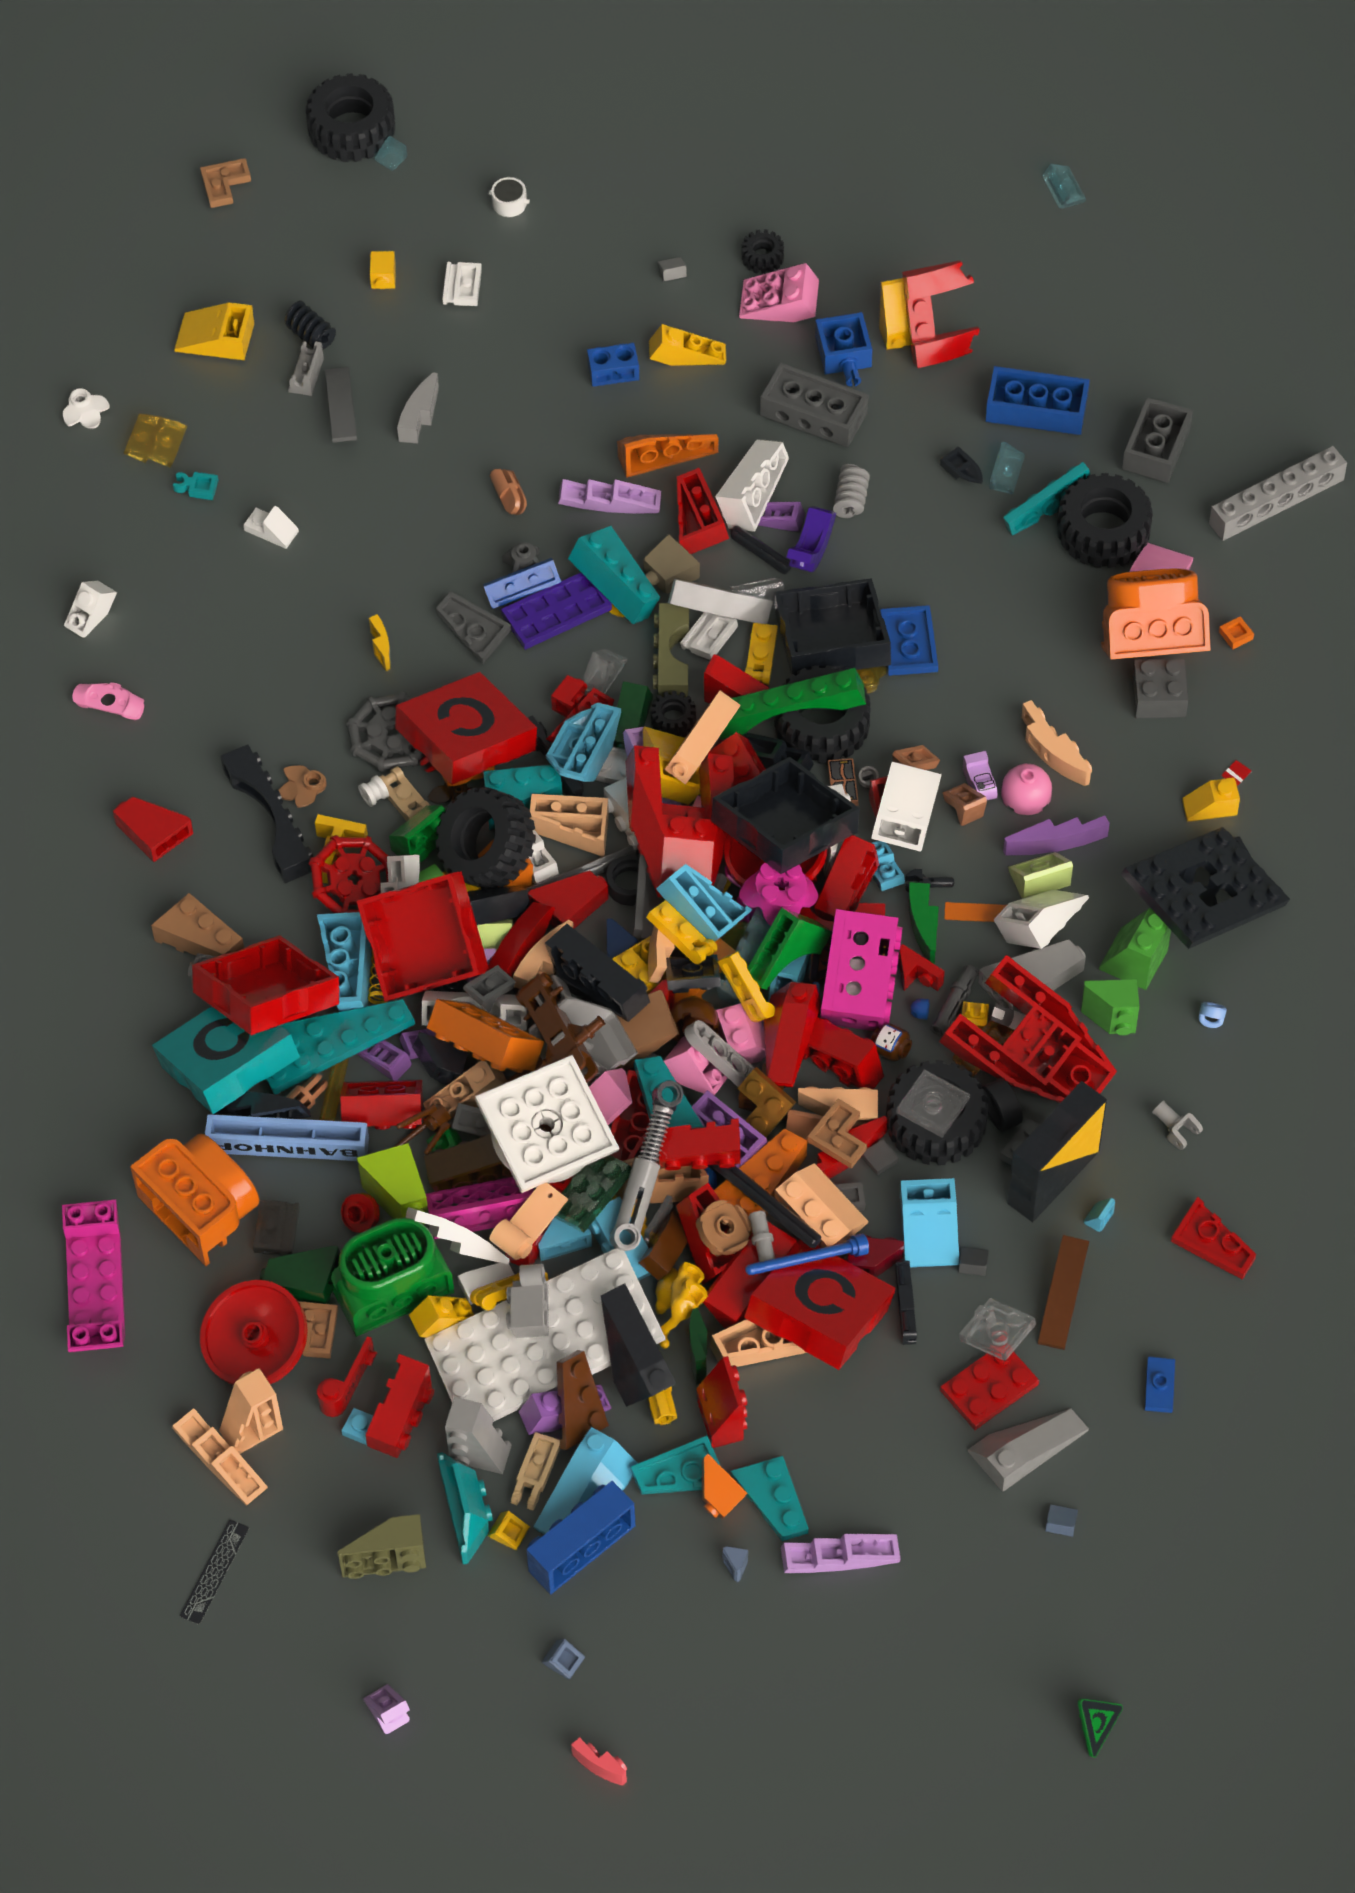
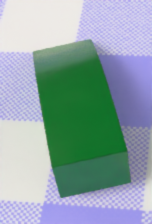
[909,882,939,964]

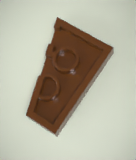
[556,1350,609,1450]

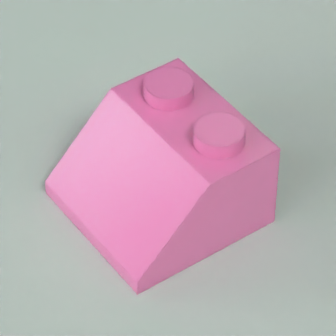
[716,1003,766,1068]

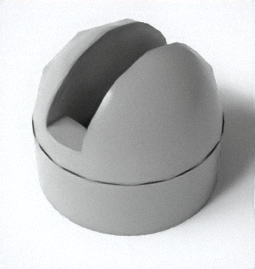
[858,766,879,788]

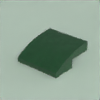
[690,1308,707,1385]

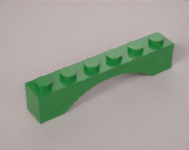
[719,668,866,740]

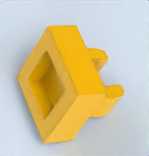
[962,1001,989,1032]

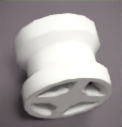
[358,775,389,807]

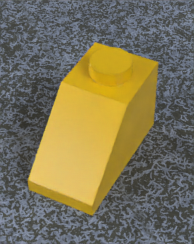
[1182,778,1240,822]

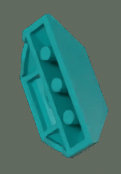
[437,1452,493,1564]

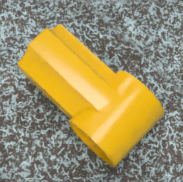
[648,1386,677,1425]

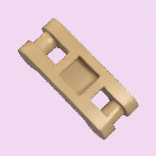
[379,766,430,821]

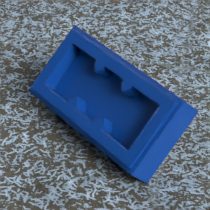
[1145,1357,1175,1413]

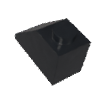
[412,1032,468,1085]

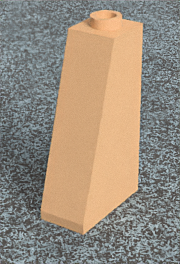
[665,691,740,784]

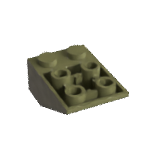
[338,1514,426,1579]

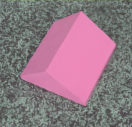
[589,1068,632,1125]

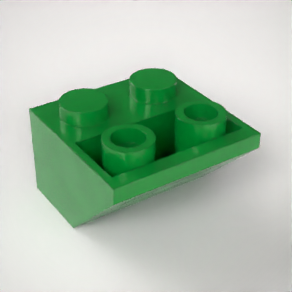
[389,805,446,862]

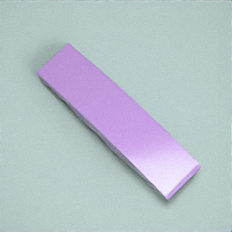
[558,479,661,514]
[781,1534,901,1573]

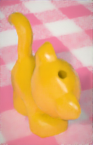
[655,1262,708,1349]

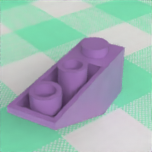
[519,1385,611,1435]

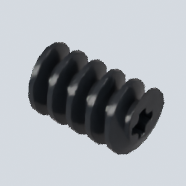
[285,301,336,349]

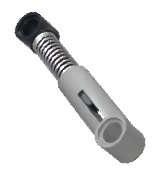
[610,1080,683,1251]

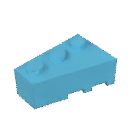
[656,864,752,942]

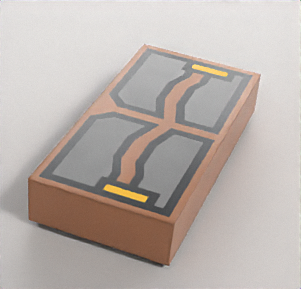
[828,758,858,806]

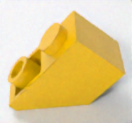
[409,1296,474,1337]

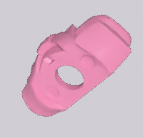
[73,682,145,720]

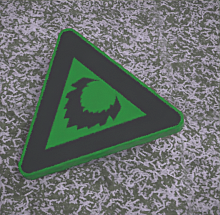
[1078,1698,1123,1758]

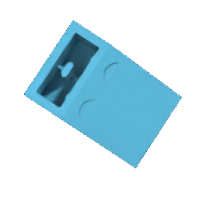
[900,1178,959,1267]

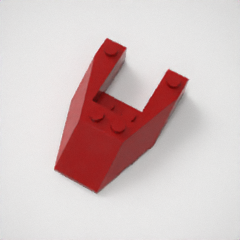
[625,745,734,898]
[939,955,1117,1103]

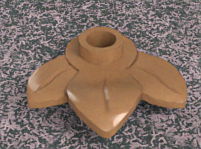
[278,765,327,808]

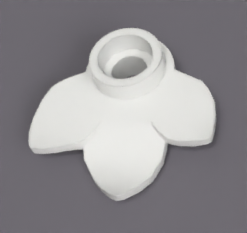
[63,388,110,429]

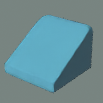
[1084,1198,1115,1232]

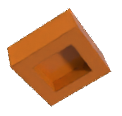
[1219,616,1254,650]

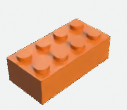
[427,999,545,1073]

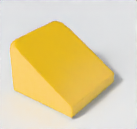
[488,1511,530,1550]

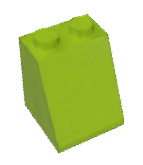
[357,1143,429,1225]

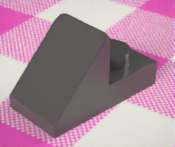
[463,965,516,1012]

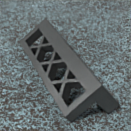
[633,852,662,942]

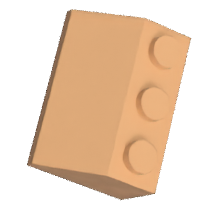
[774,1163,869,1248]

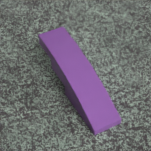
[1003,815,1110,855]

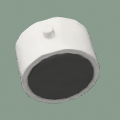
[489,177,530,217]

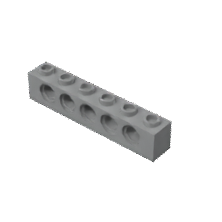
[1209,446,1347,541]

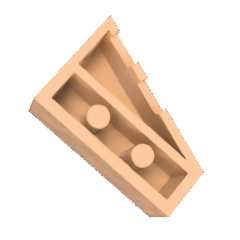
[530,794,609,857]
[219,1368,283,1454]

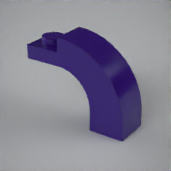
[786,506,837,572]

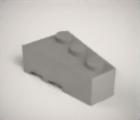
[445,1397,512,1474]

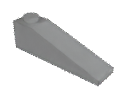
[968,1409,1089,1492]

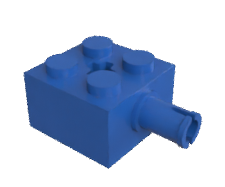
[815,312,872,387]

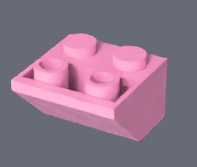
[664,1036,727,1095]

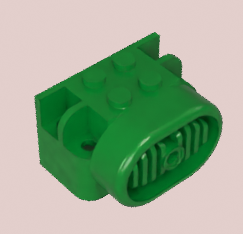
[331,1218,454,1337]

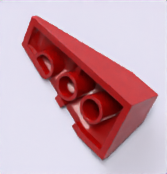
[764,982,822,1087]

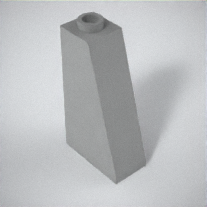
[978,939,1086,1013]

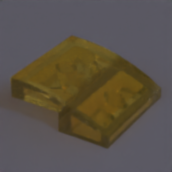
[123,414,187,468]

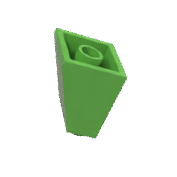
[1099,908,1171,990]

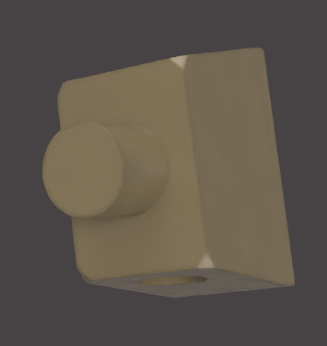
[643,534,700,593]

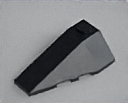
[600,1283,676,1407]

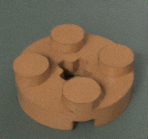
[696,1200,751,1256]

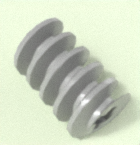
[833,464,870,518]

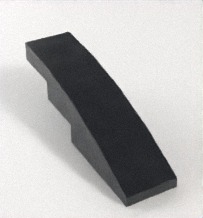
[213,1092,311,1119]

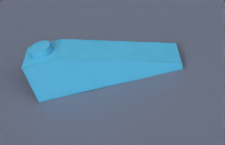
[534,1427,638,1535]

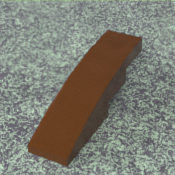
[1038,1235,1089,1350]

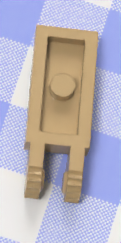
[511,1432,560,1510]

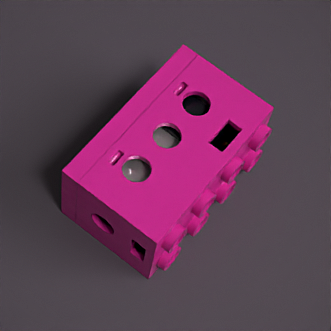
[821,909,903,1031]

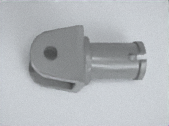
[1152,1100,1203,1150]

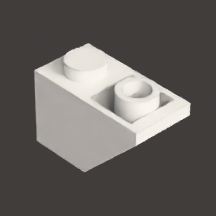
[64,581,117,637]

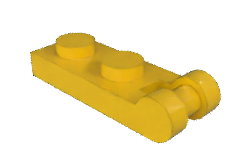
[745,623,778,685]
[646,900,718,964]
[717,952,775,1023]
[470,1272,549,1310]

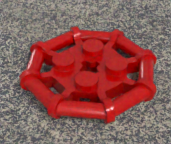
[309,835,388,913]

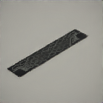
[180,1520,249,1624]

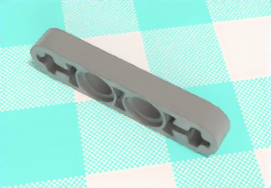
[685,1020,754,1087]

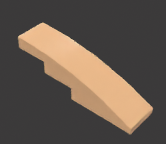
[648,926,675,983]
[172,1408,268,1506]

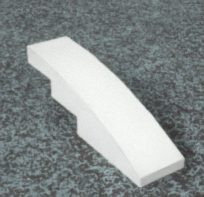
[406,1207,510,1264]

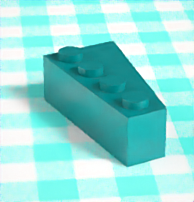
[568,526,660,624]

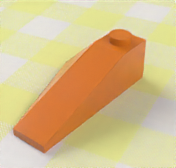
[617,434,719,478]

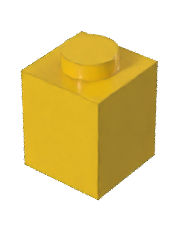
[370,251,396,289]

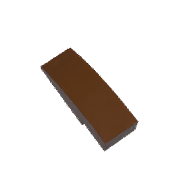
[638,1209,688,1280]

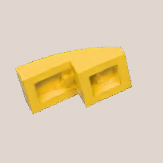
[369,614,391,671]

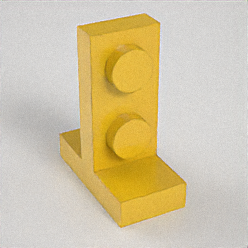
[315,814,368,884]

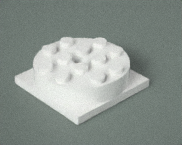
[475,1055,619,1193]

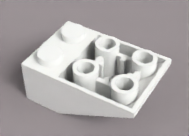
[871,761,942,852]
[994,890,1089,949]

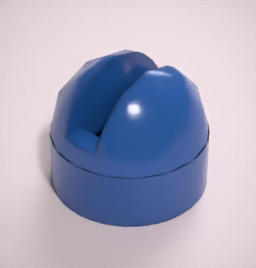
[911,998,930,1020]

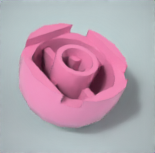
[1001,763,1052,816]

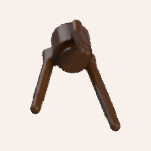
[392,1104,451,1155]

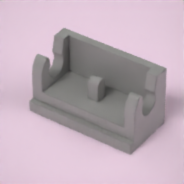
[288,341,324,396]

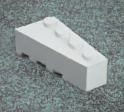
[715,440,789,532]

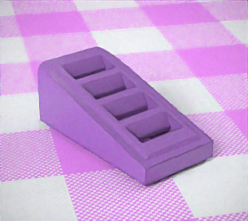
[758,502,805,531]
[357,1040,412,1081]

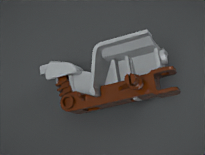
[516,972,638,1087]

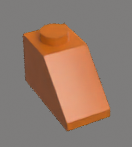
[702,1454,748,1519]

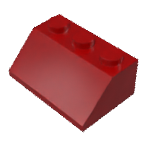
[340,1080,423,1130]

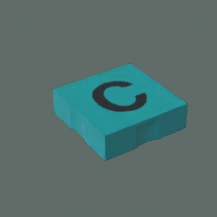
[152,1006,300,1114]

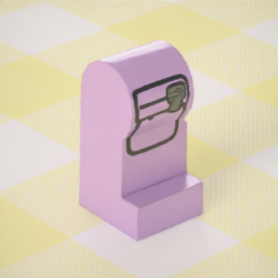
[963,751,997,800]

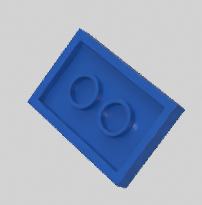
[880,605,938,676]

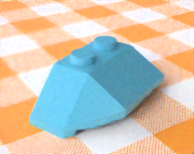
[546,702,621,782]

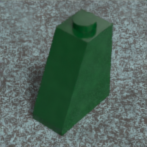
[614,681,654,750]
[260,1246,340,1304]

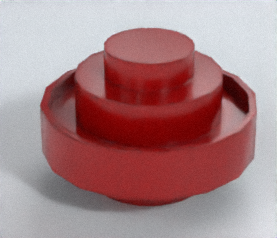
[341,1192,380,1233]

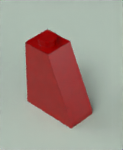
[704,654,769,703]
[113,797,194,862]
[528,870,609,929]

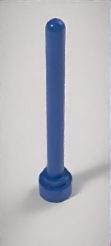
[745,1233,869,1275]

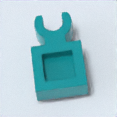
[173,472,218,500]

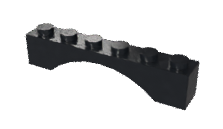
[221,744,314,884]

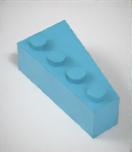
[317,912,372,1012]

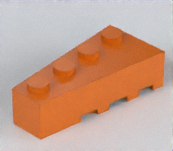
[714,1128,807,1236]

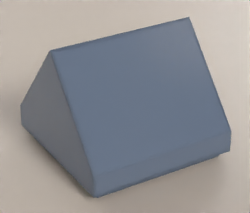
[722,1546,748,1582]

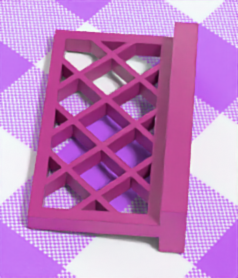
[426,1177,534,1239]

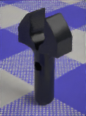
[905,869,955,892]

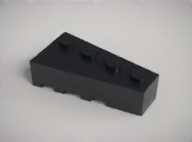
[545,924,650,1022]

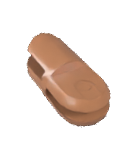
[490,469,527,515]
[286,1073,328,1110]

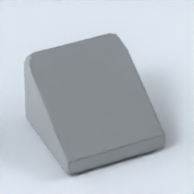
[658,257,686,281]

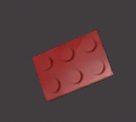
[940,1341,1039,1430]

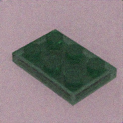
[554,1155,632,1233]

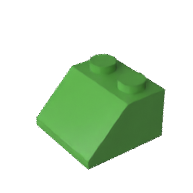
[1081,979,1140,1035]

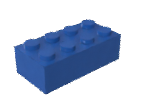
[986,366,1090,435]
[526,1480,636,1595]

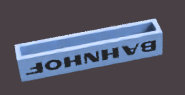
[205,1114,369,1161]

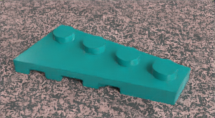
[1003,462,1090,535]
[634,1056,704,1128]

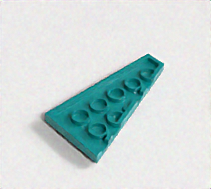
[266,999,416,1095]

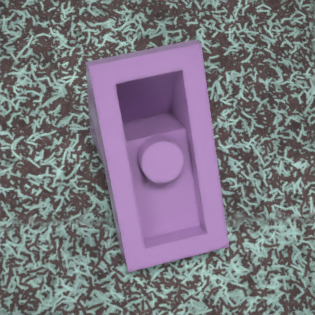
[363,1684,410,1734]

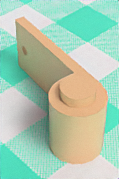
[490,1182,568,1260]

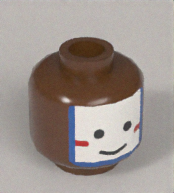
[871,1023,912,1062]

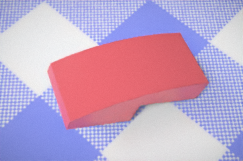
[571,1738,627,1785]

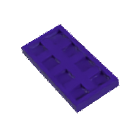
[501,572,612,650]

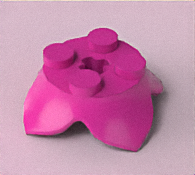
[739,863,818,926]

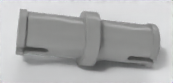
[748,1211,775,1262]

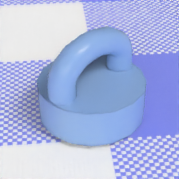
[1199,1002,1227,1028]

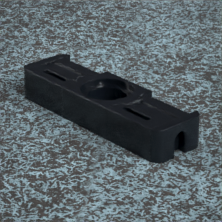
[895,1260,917,1345]

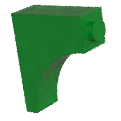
[747,907,833,990]

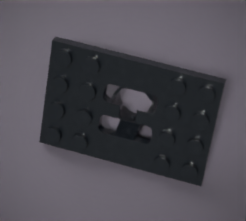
[1120,827,1290,949]

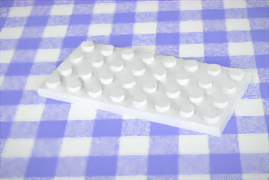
[424,1248,666,1422]

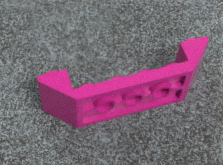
[62,1200,125,1352]

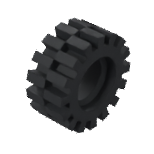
[742,229,784,274]
[651,691,696,737]

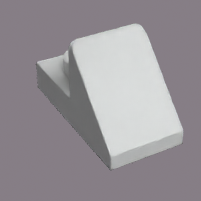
[244,506,299,549]

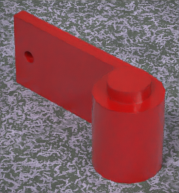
[317,1336,377,1417]

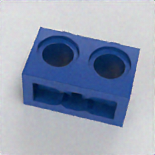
[587,343,639,387]

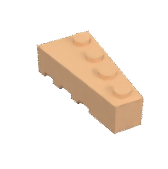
[710,1319,807,1367]

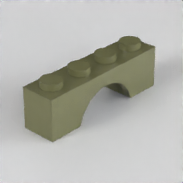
[653,603,689,698]

